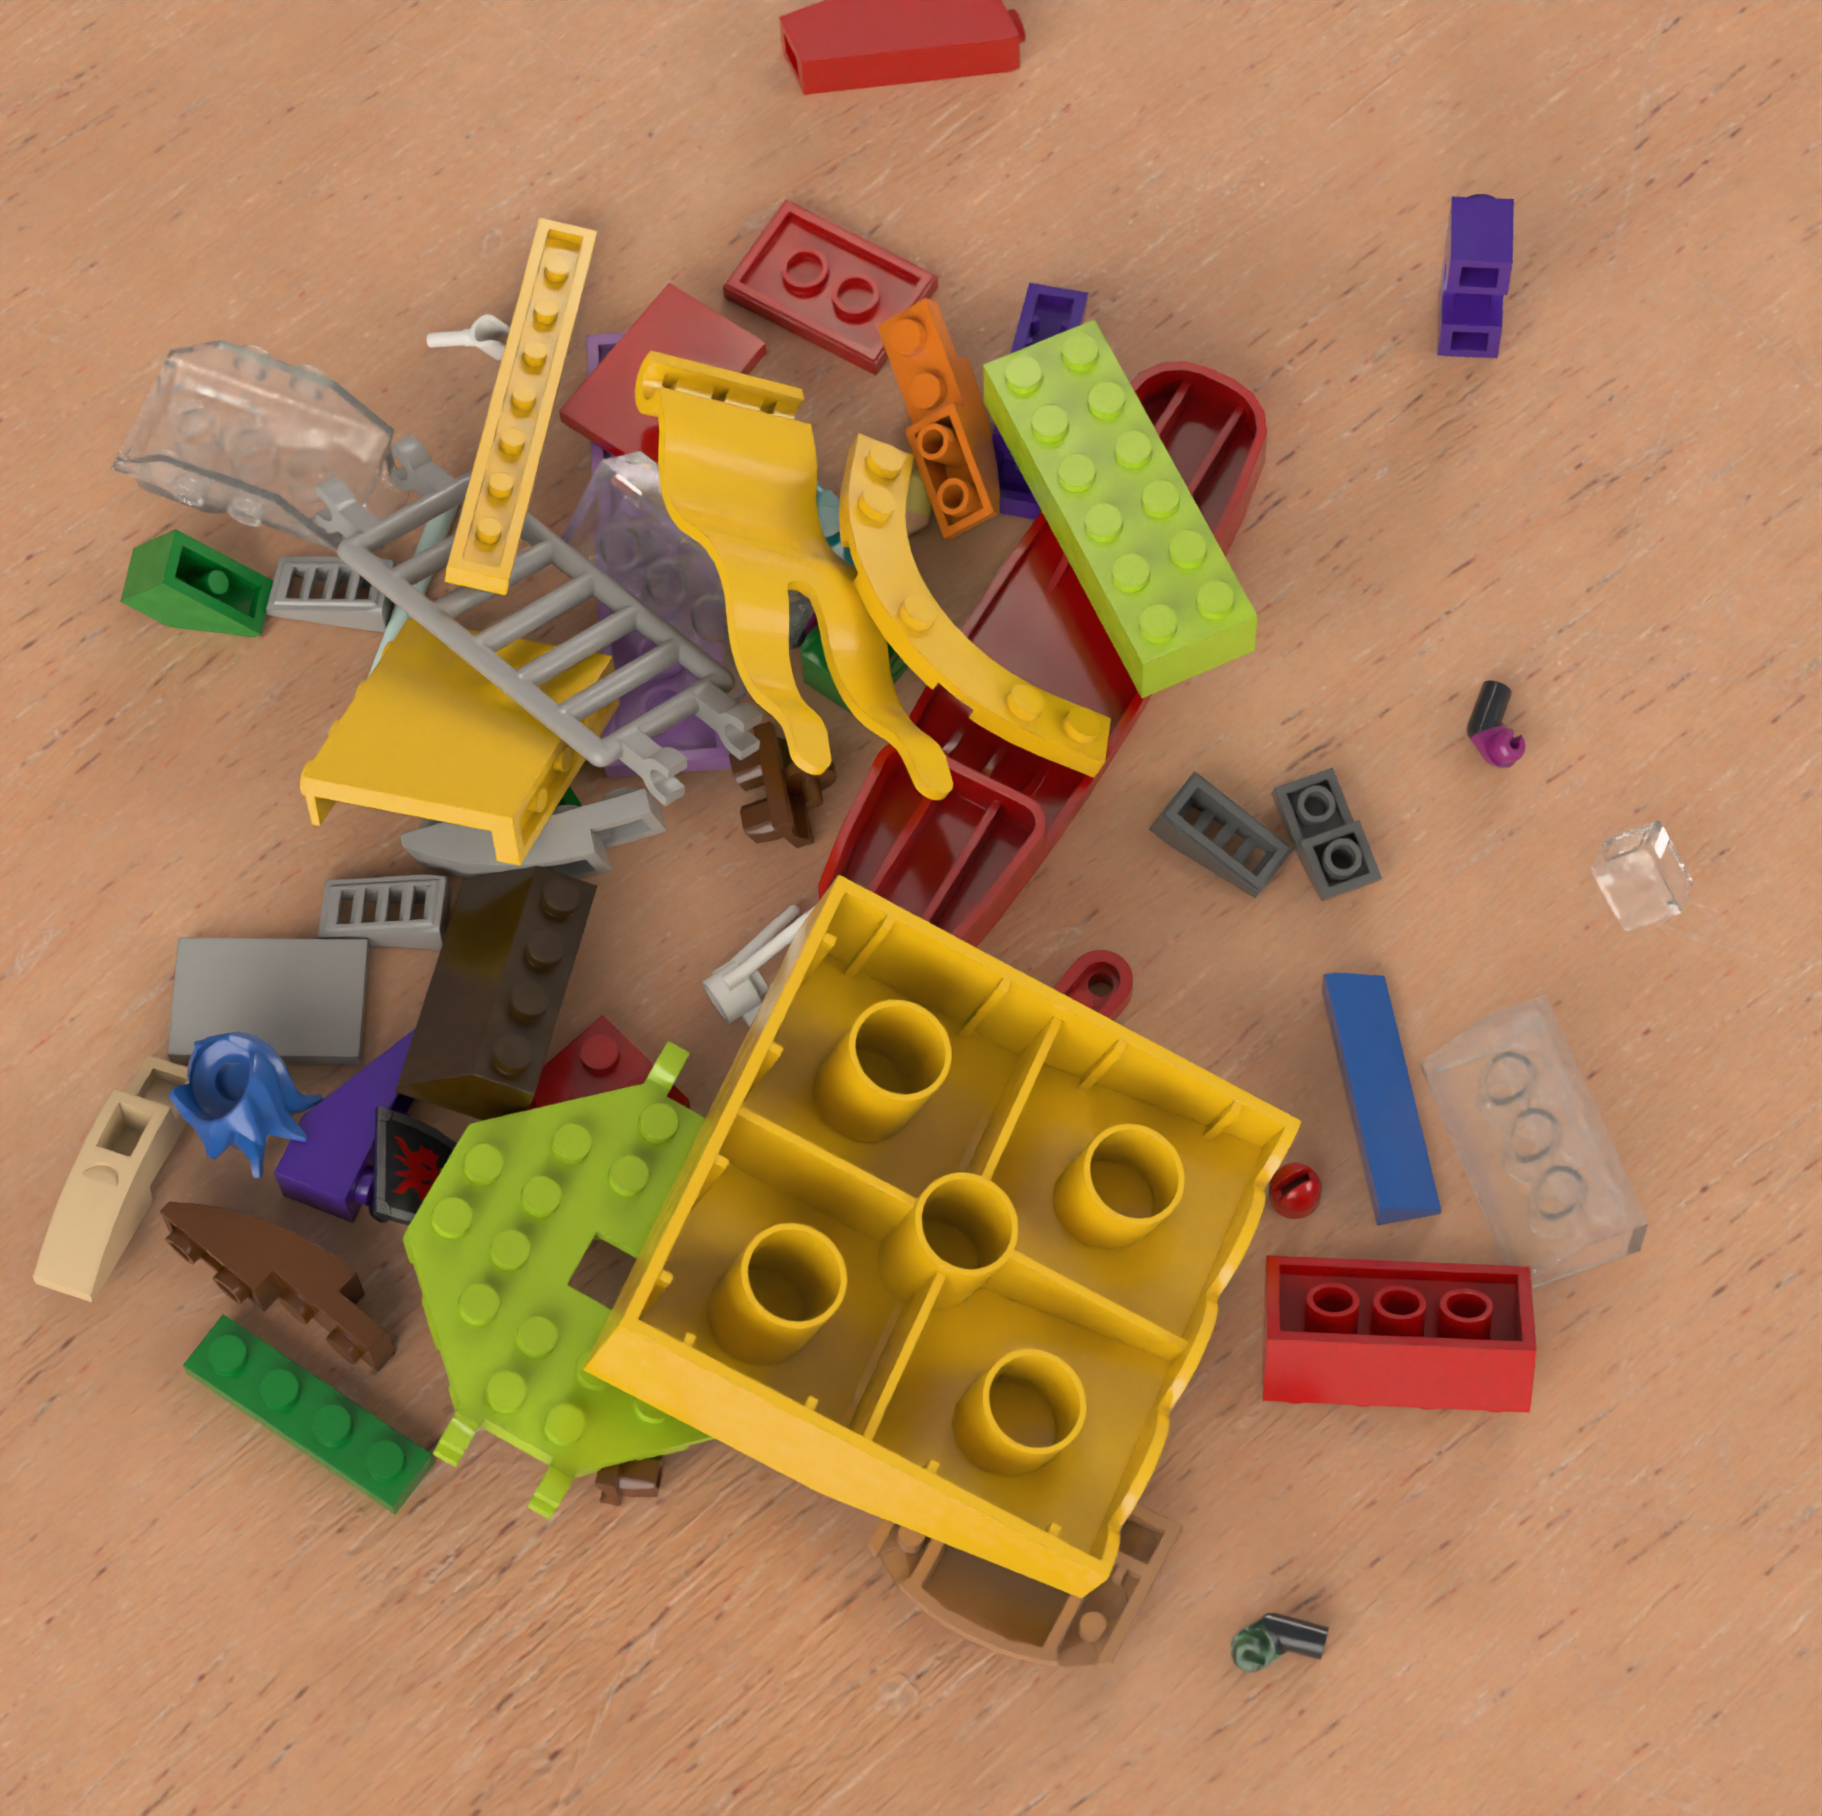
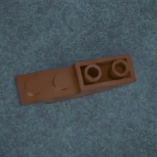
[160,1202,395,1372]

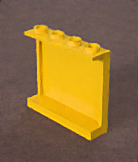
[300,618,620,866]

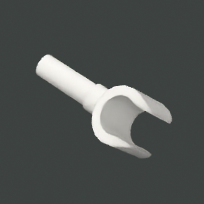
[427,314,510,360]

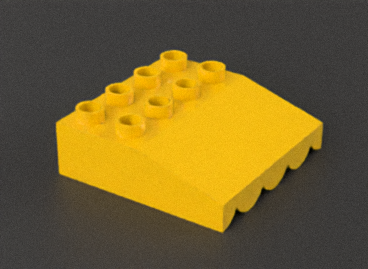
[583,875,1302,1598]

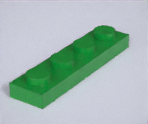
[183,1314,435,1515]

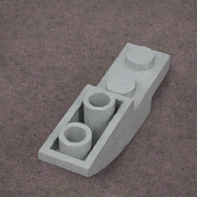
[400,787,667,879]

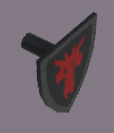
[369,1106,457,1226]

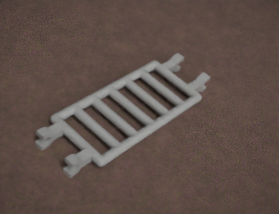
[316,435,763,807]

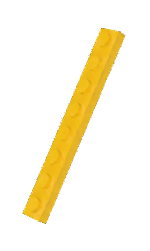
[444,218,597,595]

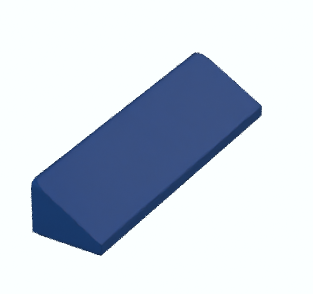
[1322,972,1441,1225]

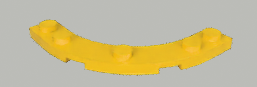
[839,433,1111,778]

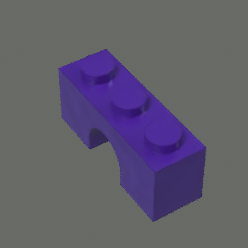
[1437,194,1514,358]

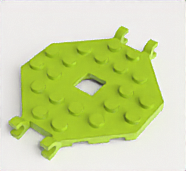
[403,1041,715,1520]

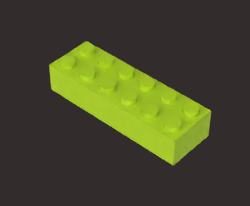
[983,319,1258,698]

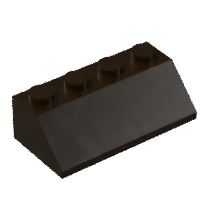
[395,866,597,1121]

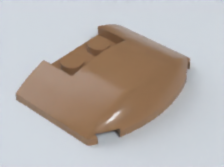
[869,1503,1183,1668]

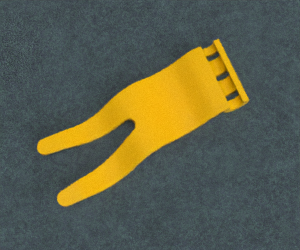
[635,350,953,800]

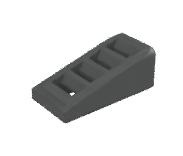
[1149,771,1293,898]

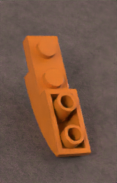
[877,298,1000,540]

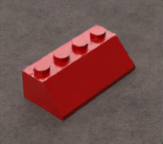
[1262,1255,1537,1413]

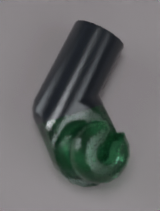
[1230,1613,1329,1673]

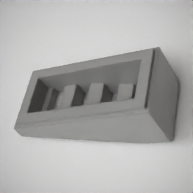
[266,557,397,633]
[318,875,452,950]

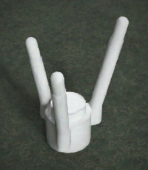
[702,905,815,1027]

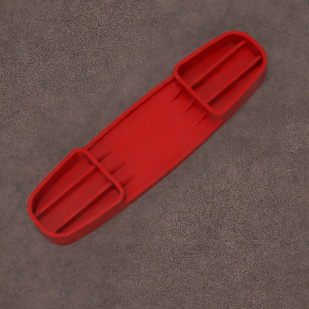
[818,361,1267,947]

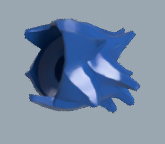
[169,1031,323,1178]

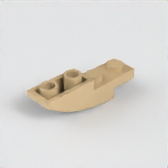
[33,1055,189,1303]

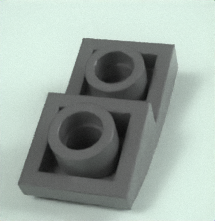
[1271,768,1382,902]

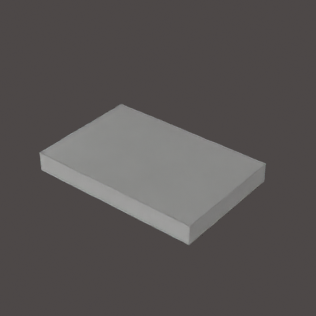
[168,938,370,1065]

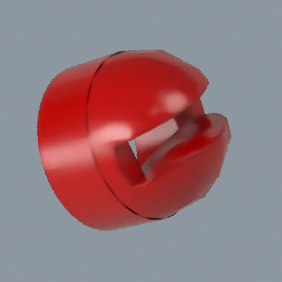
[1269,1162,1322,1219]

